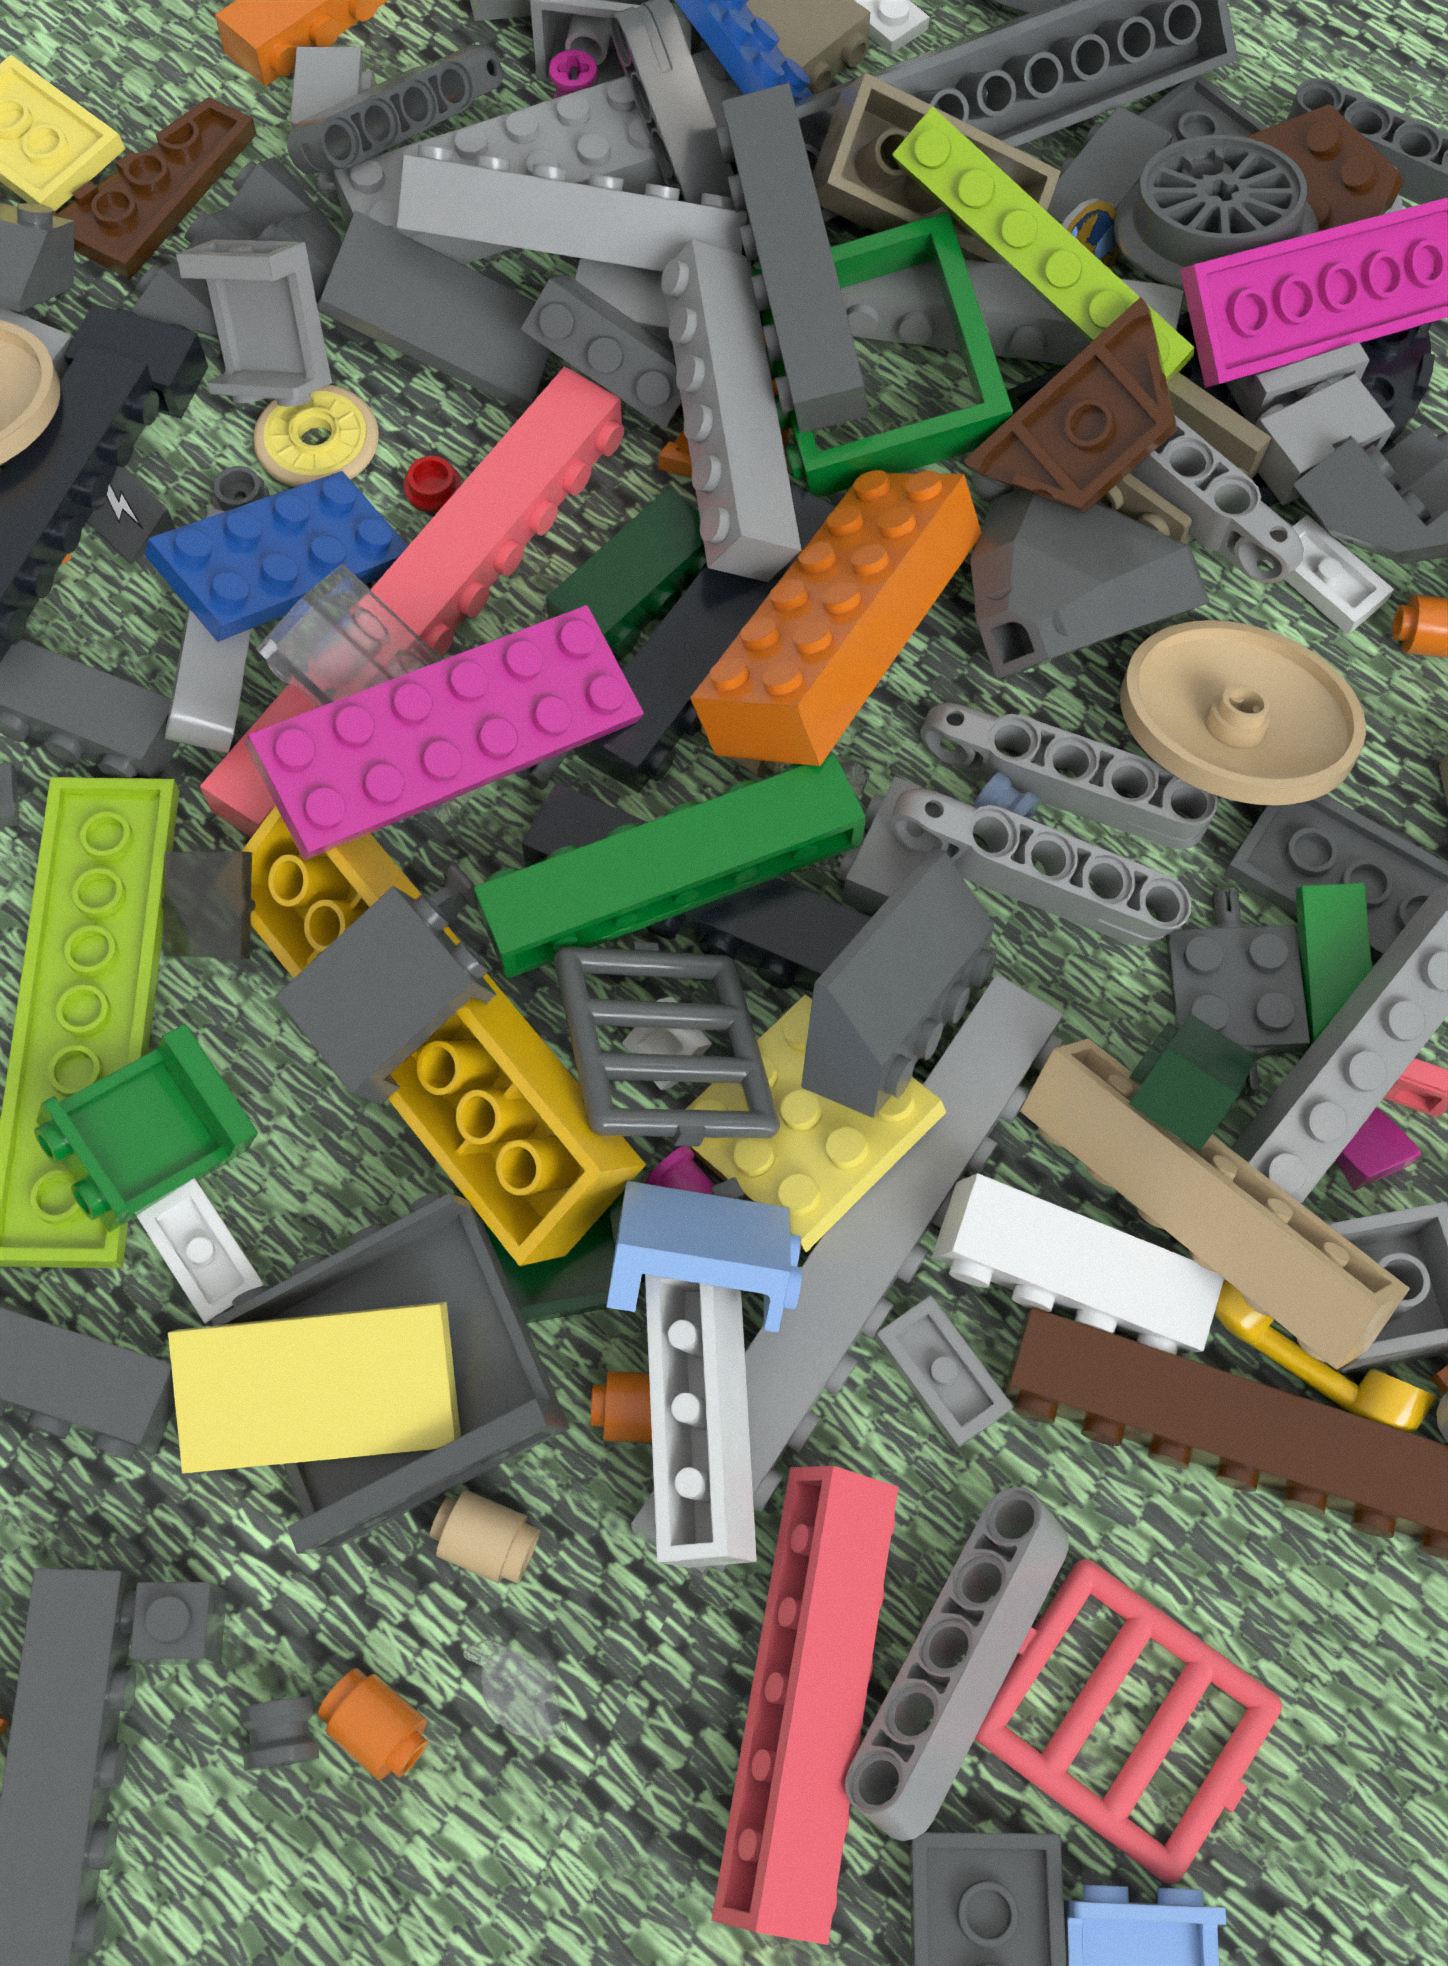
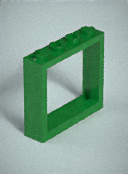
[752,211,1013,497]

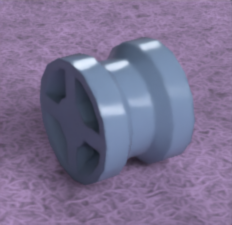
[973,771,1042,820]

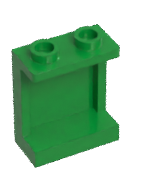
[34,1023,258,1232]

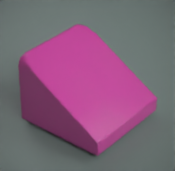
[1336,1108,1422,1191]

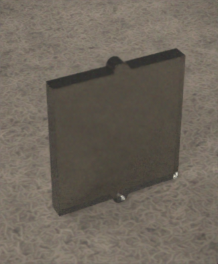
[162,851,256,959]

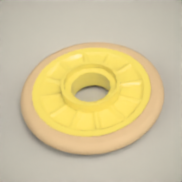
[253,385,379,487]

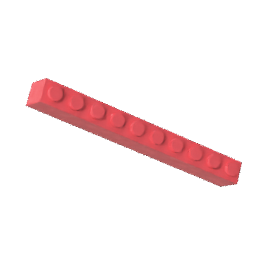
[200,366,624,838]

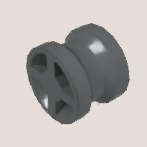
[239,1696,319,1771]

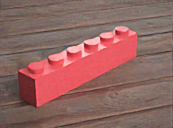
[711,1466,899,1945]

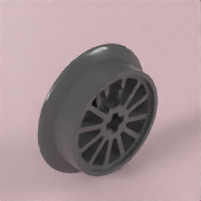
[1113,135,1319,290]

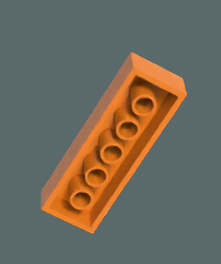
[690,470,982,766]

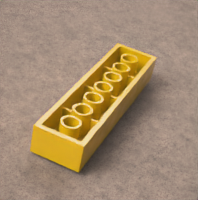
[219,805,646,1266]

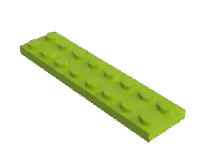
[0,777,180,1268]

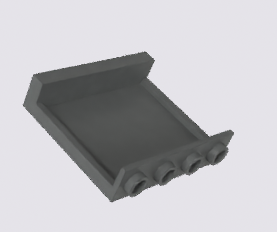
[211,1192,570,1554]

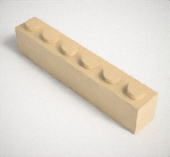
[1020,1039,1410,1370]

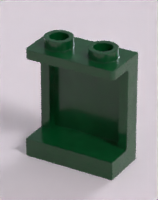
[453,1187,645,1324]

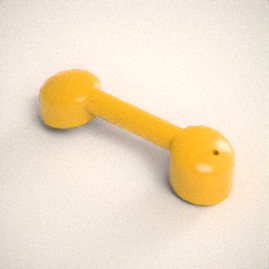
[1214,1279,1438,1434]

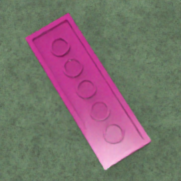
[1180,197,1448,388]
[244,605,644,860]

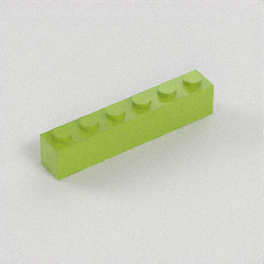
[892,106,1194,383]

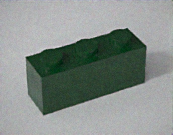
[546,487,707,659]
[1129,1013,1257,1151]

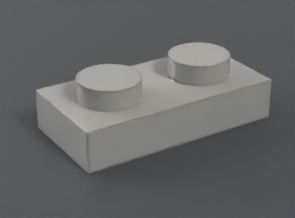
[874,1295,1014,1451]

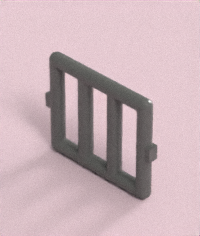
[554,942,780,1146]

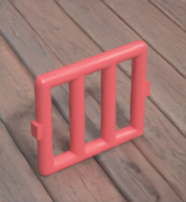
[975,1559,1282,1885]

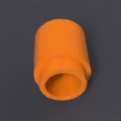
[1392,594,1448,658]
[590,1371,652,1443]
[318,1668,428,1780]

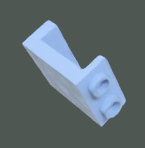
[606,1181,802,1333]
[1063,1885,1226,1966]

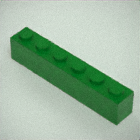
[473,754,866,979]

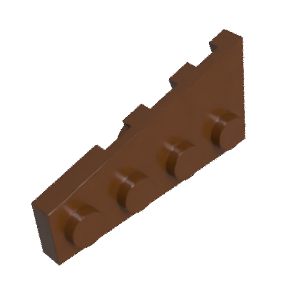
[53,97,257,279]

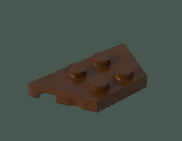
[1245,104,1404,231]
[964,297,1178,513]

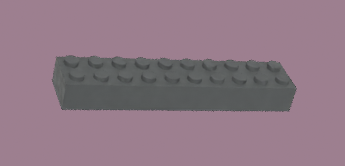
[730,0,1238,223]

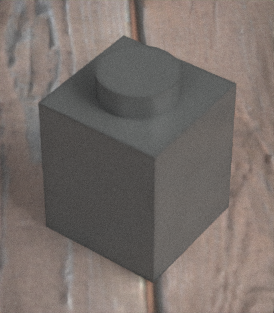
[130,1582,227,1665]

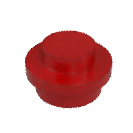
[403,456,461,513]

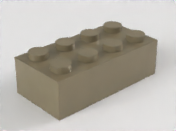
[812,72,1061,264]

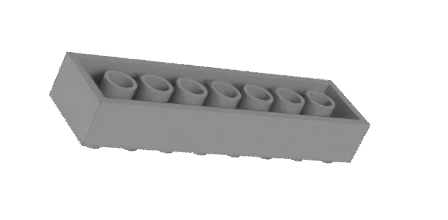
[333,49,744,265]

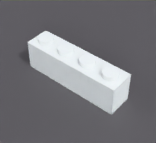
[932,1173,1224,1355]
[645,1274,757,1568]

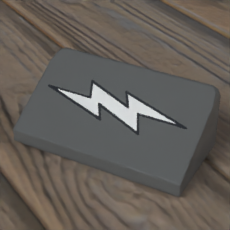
[87,466,176,565]

